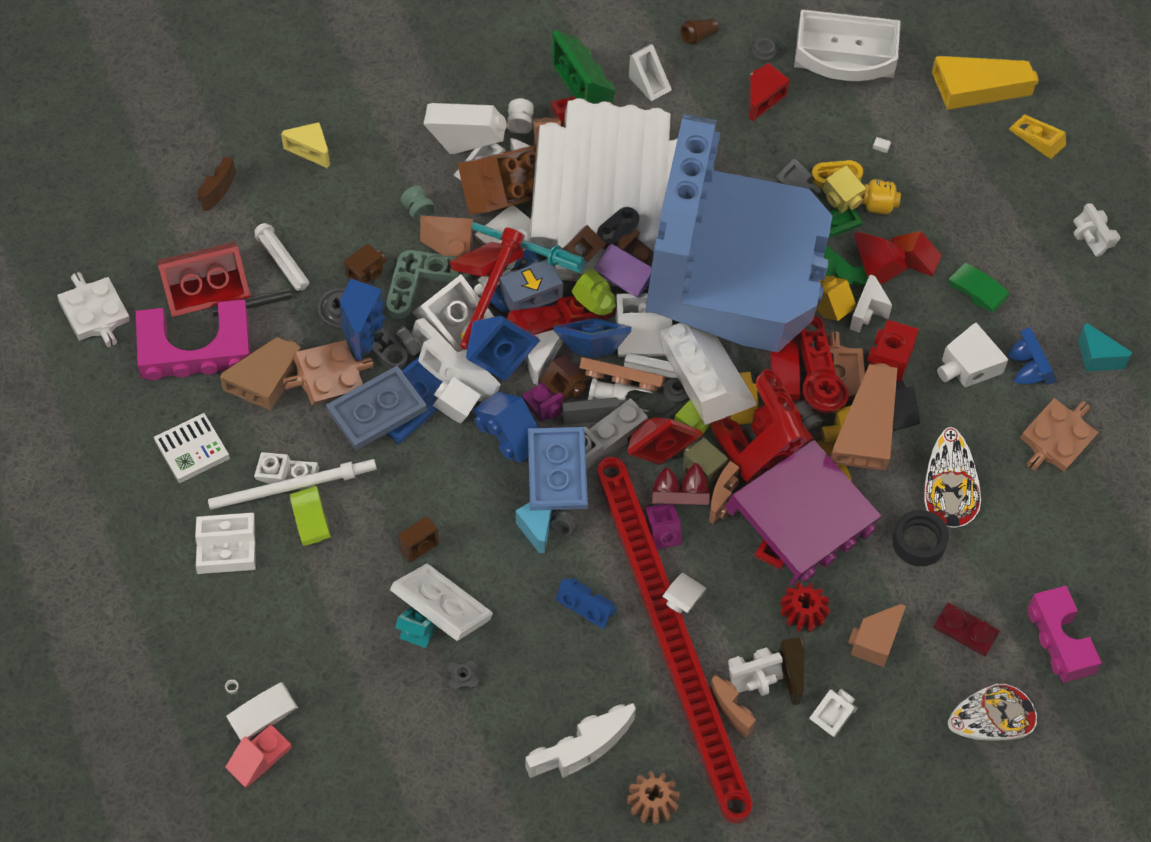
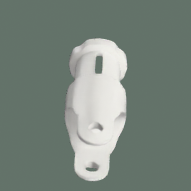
[588,377,653,412]

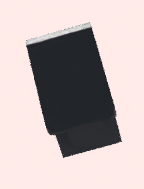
[893,380,920,431]

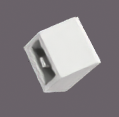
[615,293,672,357]

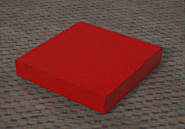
[450,242,524,277]

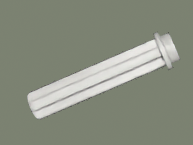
[254,223,309,291]
[624,353,678,379]

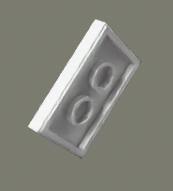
[390,563,493,641]

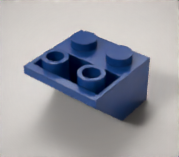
[340,279,385,361]

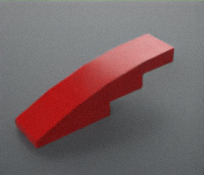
[769,334,800,400]

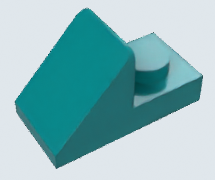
[395,606,436,648]

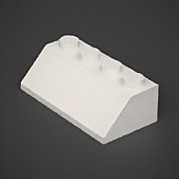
[660,323,756,425]

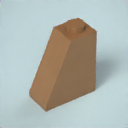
[220,337,302,411]

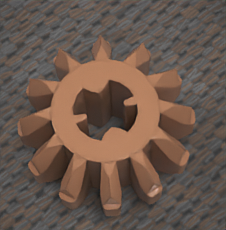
[627,770,680,826]

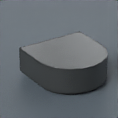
[394,325,421,356]

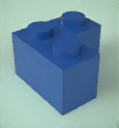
[472,392,538,463]

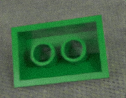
[552,30,616,104]

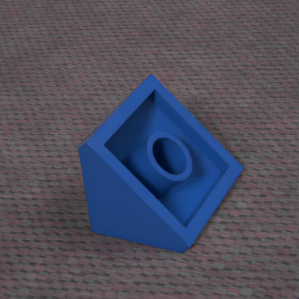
[466,316,540,381]
[554,318,631,358]

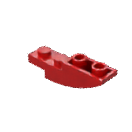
[507,296,615,335]

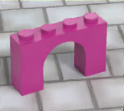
[136,300,251,381]

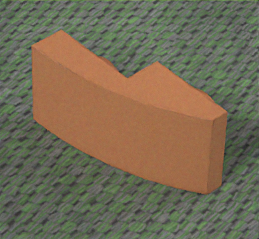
[709,461,739,525]
[710,675,756,739]

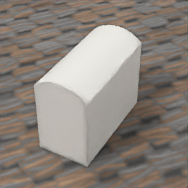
[873,137,891,153]

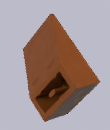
[457,145,537,215]

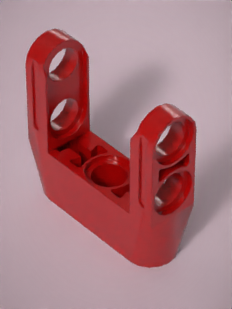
[711,369,807,484]

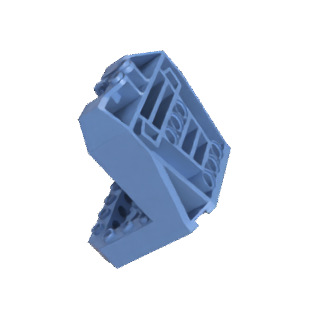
[646,114,832,352]

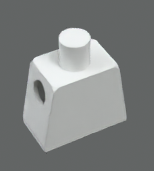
[937,323,1008,387]

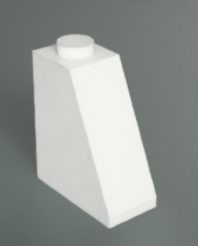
[424,103,507,154]

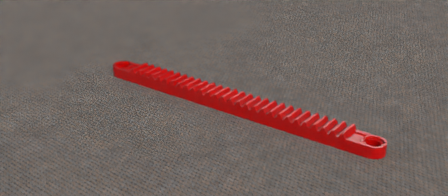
[597,457,752,824]

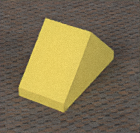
[281,123,330,168]

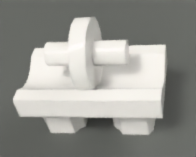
[1073,203,1120,257]
[728,647,783,696]

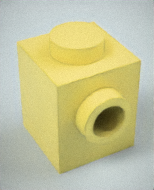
[822,165,866,213]

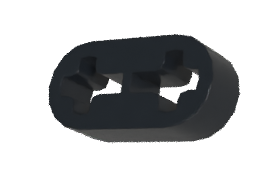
[596,207,640,250]

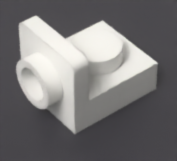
[809,689,858,737]

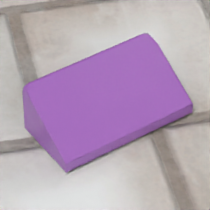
[594,244,652,298]

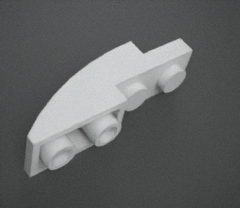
[411,318,501,402]
[525,704,636,778]

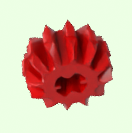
[780,582,830,633]

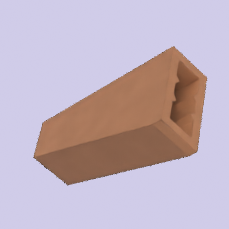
[830,364,897,471]

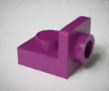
[522,383,564,423]
[645,504,682,549]

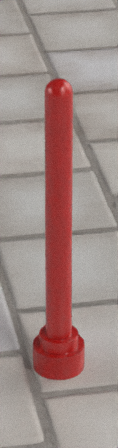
[460,227,525,349]

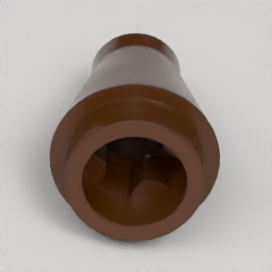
[680,18,718,45]

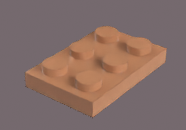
[579,357,667,391]

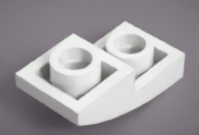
[254,452,320,490]
[663,573,707,613]
[226,682,298,740]

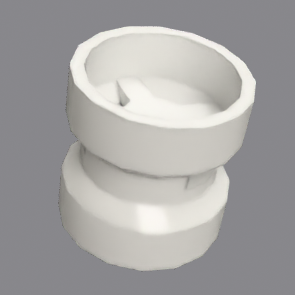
[507,99,534,134]

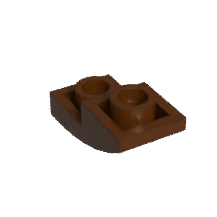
[198,156,236,211]

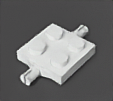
[57,272,130,347]

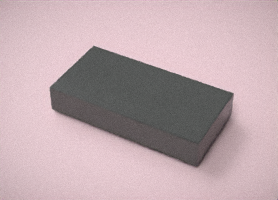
[562,397,619,425]

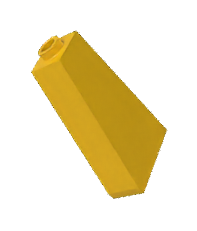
[932,56,1038,110]

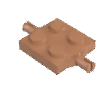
[815,331,865,415]
[283,340,373,406]
[1020,398,1098,472]

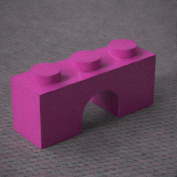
[1027,586,1102,683]

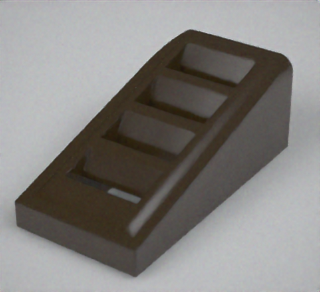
[778,637,804,705]

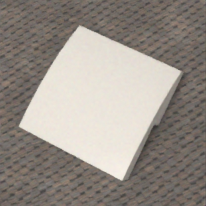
[195,513,256,574]

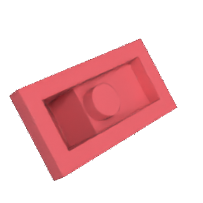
[226,724,292,788]

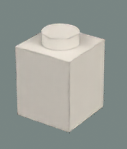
[433,376,481,424]

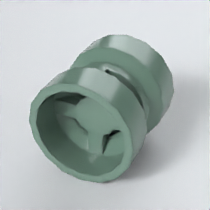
[401,185,436,222]

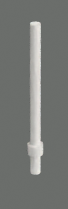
[208,459,377,510]

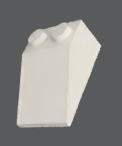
[412,275,494,352]

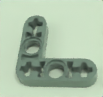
[386,250,474,319]

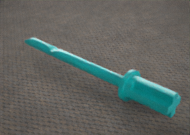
[472,222,586,273]

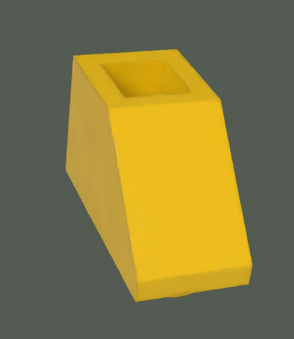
[816,276,857,321]

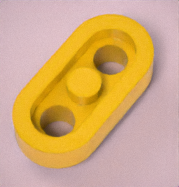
[811,160,863,189]

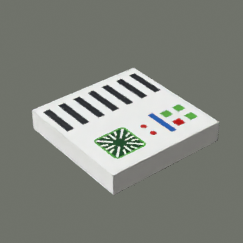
[154,413,230,484]

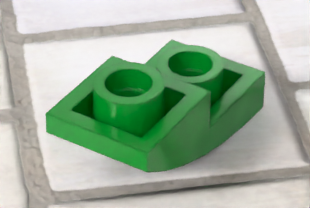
[948,263,1010,313]

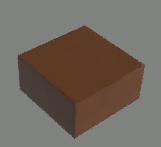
[398,516,439,563]

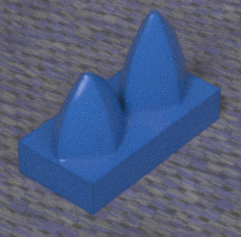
[1008,327,1057,385]

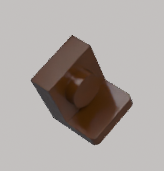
[617,229,654,267]

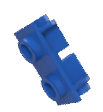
[555,578,618,629]

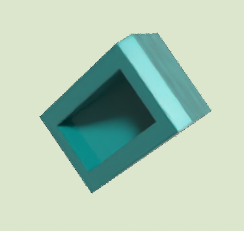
[1078,323,1133,372]

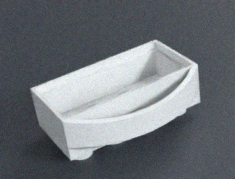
[794,10,900,81]

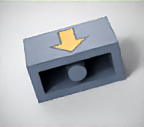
[500,259,563,311]

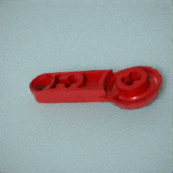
[798,315,849,413]

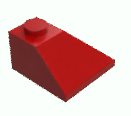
[627,417,703,465]

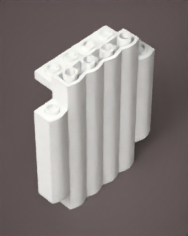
[529,99,678,289]

